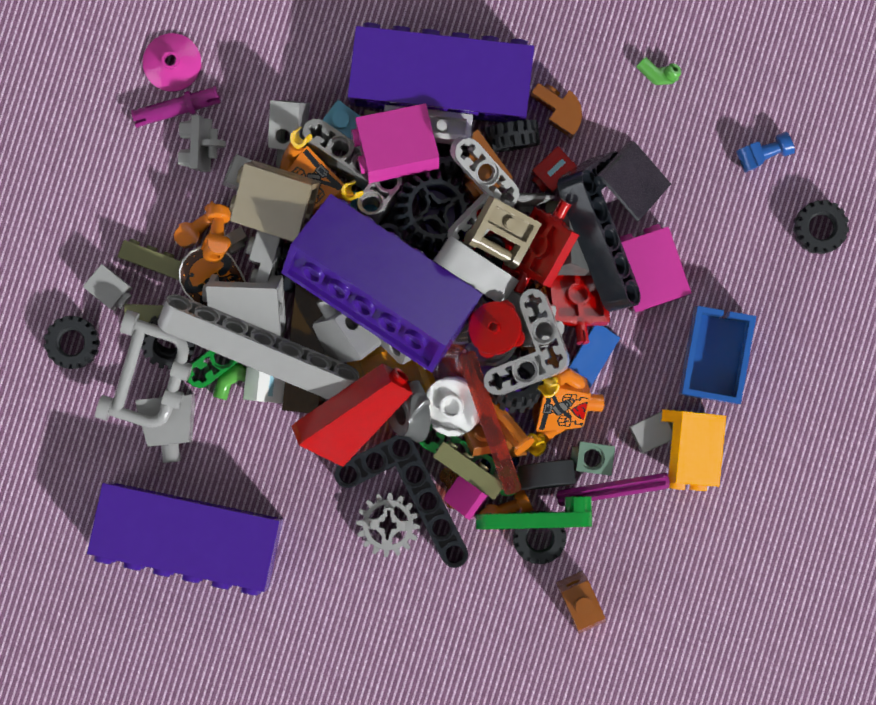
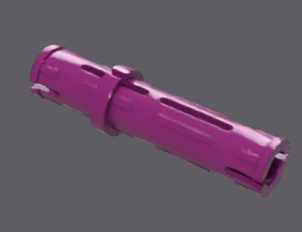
[131,85,221,128]

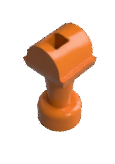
[174,201,215,248]
[201,204,231,263]
[479,490,533,514]

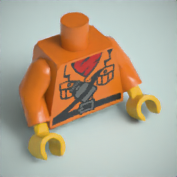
[279,127,363,215]
[527,367,604,457]

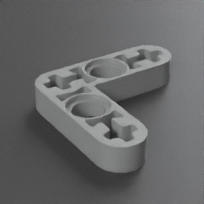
[447,136,520,248]
[484,289,570,395]

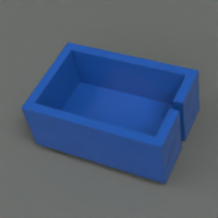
[678,306,757,405]

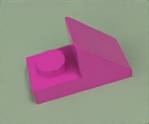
[444,476,489,520]

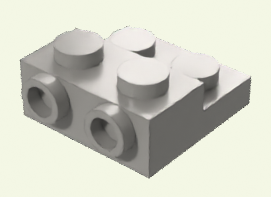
[246,231,284,283]

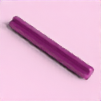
[557,473,670,506]

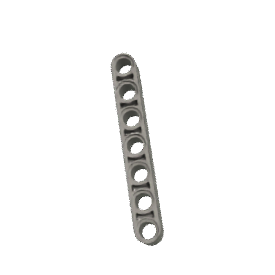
[157,294,359,400]

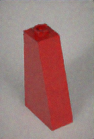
[291,363,412,467]

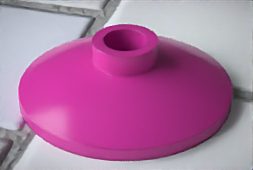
[143,33,201,92]

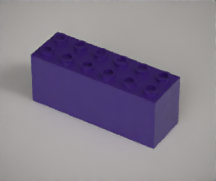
[348,22,534,123]
[281,194,483,373]
[87,482,284,596]

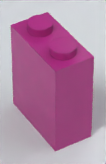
[351,103,439,184]
[619,224,692,314]

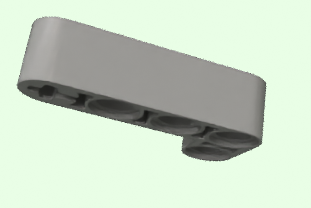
[303,119,402,224]

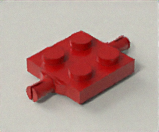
[511,199,579,294]
[546,275,610,345]

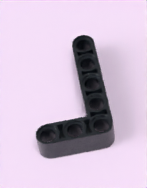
[557,151,641,312]
[334,435,468,568]

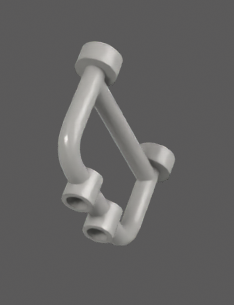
[95,310,193,428]

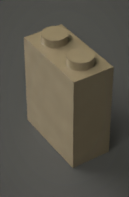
[229,160,321,242]

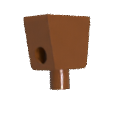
[556,570,606,634]

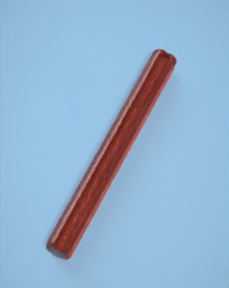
[458,350,522,495]

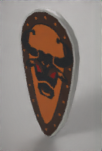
[179,246,246,306]

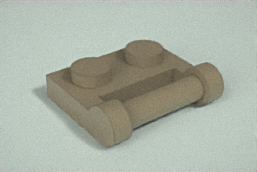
[464,196,542,269]

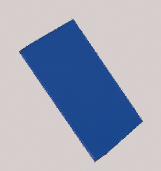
[569,326,620,388]

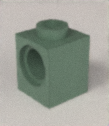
[570,441,615,476]

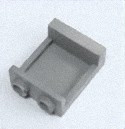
[202,274,286,337]

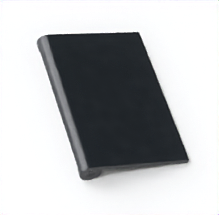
[594,141,671,221]

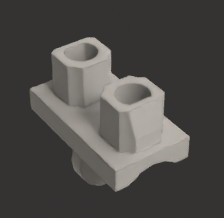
[178,115,226,172]

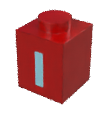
[531,146,577,194]

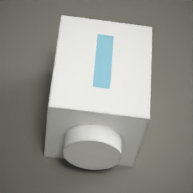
[243,366,285,404]

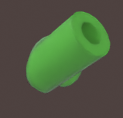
[636,57,681,85]
[213,363,246,400]

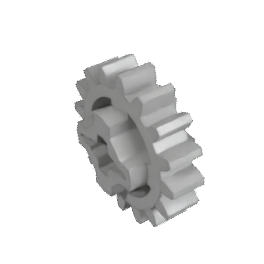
[356,492,420,557]

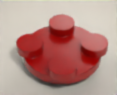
[468,300,525,358]

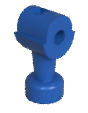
[736,132,795,173]

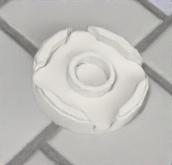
[426,376,483,436]

